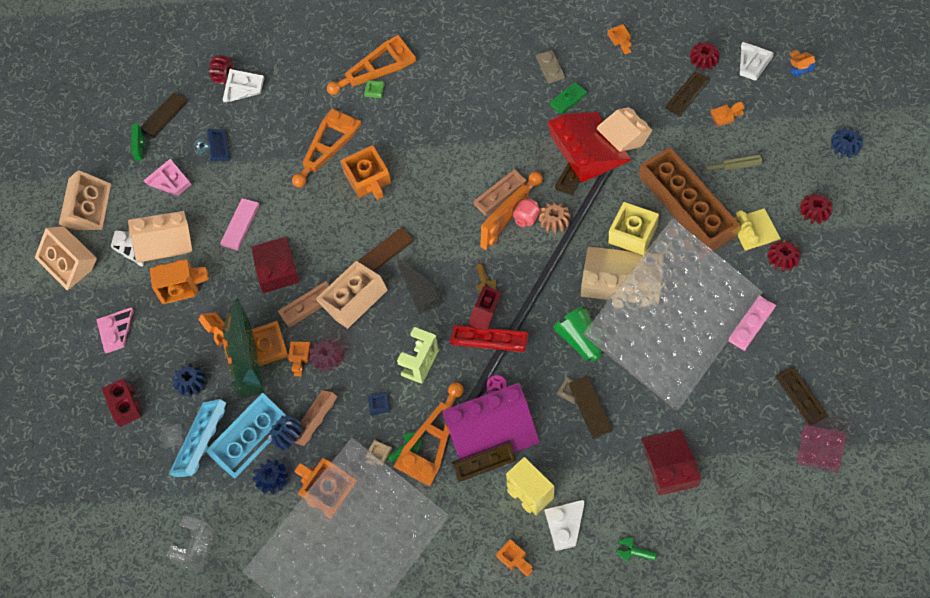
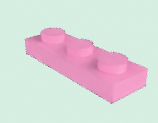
[728,295,776,351]

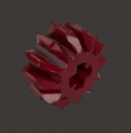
[690,41,720,71]
[209,55,234,85]
[800,192,833,225]
[767,239,801,272]

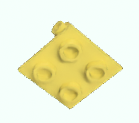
[734,208,781,251]

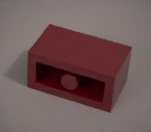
[468,286,502,331]

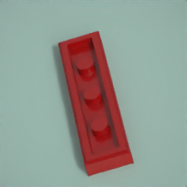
[449,325,529,352]

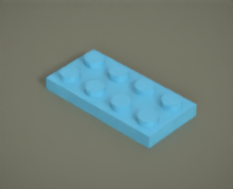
[169,399,226,477]

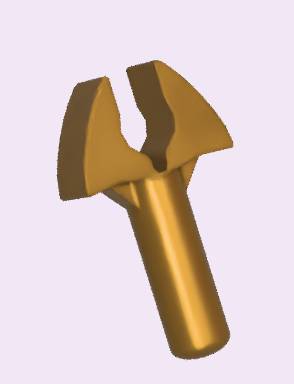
[476,264,496,293]

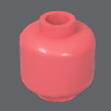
[513,199,540,227]

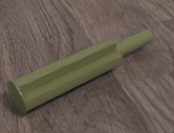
[705,154,762,171]

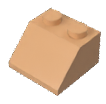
[597,107,652,152]

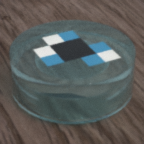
[193,138,209,156]

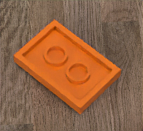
[222,321,288,375]

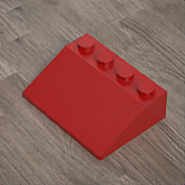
[548,112,631,183]

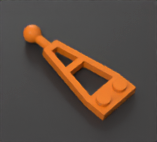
[327,35,416,95]
[292,108,362,188]
[480,171,543,250]
[393,382,464,486]

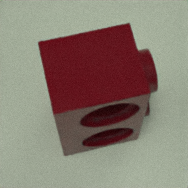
[101,378,142,427]

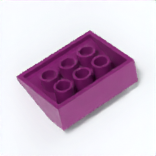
[442,383,540,459]

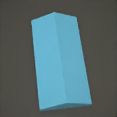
[206,393,286,479]

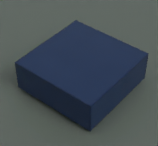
[368,392,391,416]

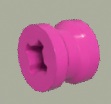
[487,375,506,394]

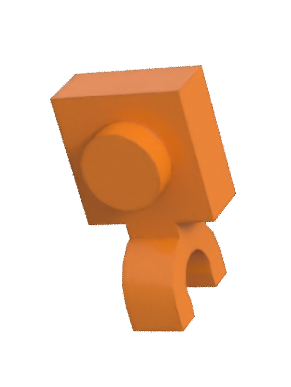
[607,24,631,55]
[790,50,815,69]
[710,101,744,127]
[198,312,230,345]
[288,342,311,376]
[496,539,533,577]

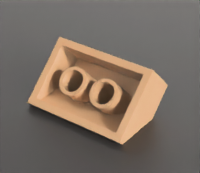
[59,170,111,230]
[128,211,192,263]
[35,226,97,290]
[316,261,388,329]

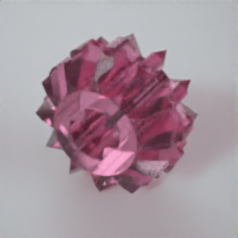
[309,339,343,372]

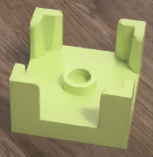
[397,327,439,384]

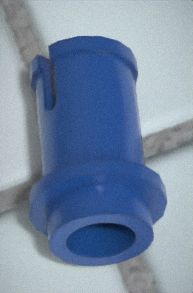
[791,63,815,78]

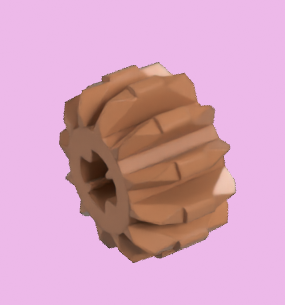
[539,201,571,234]

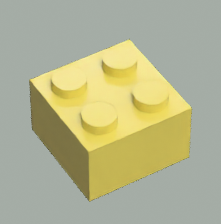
[609,202,659,255]
[506,457,554,515]

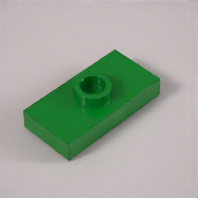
[550,82,587,115]
[131,123,145,161]

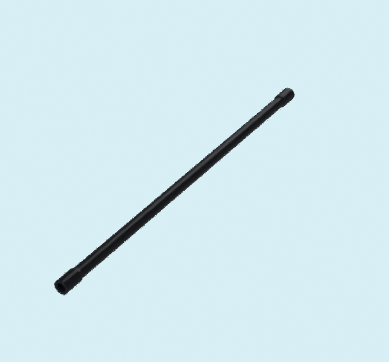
[464,168,615,403]

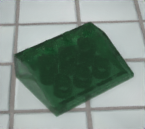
[223,298,265,399]

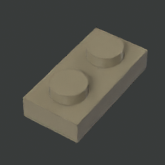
[536,50,565,84]

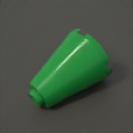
[553,306,603,362]

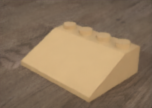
[581,246,663,306]

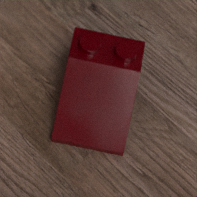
[251,236,300,293]
[641,429,701,496]

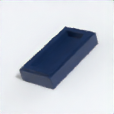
[206,129,229,162]

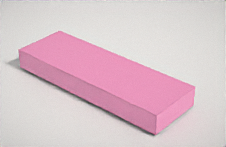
[220,198,259,250]

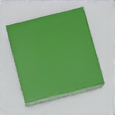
[364,80,385,98]

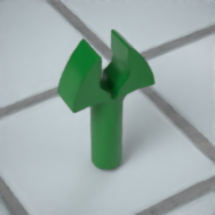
[388,432,423,462]
[616,538,657,562]

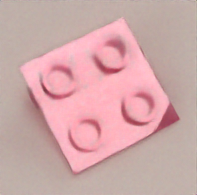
[796,424,847,473]

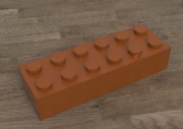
[639,147,740,255]

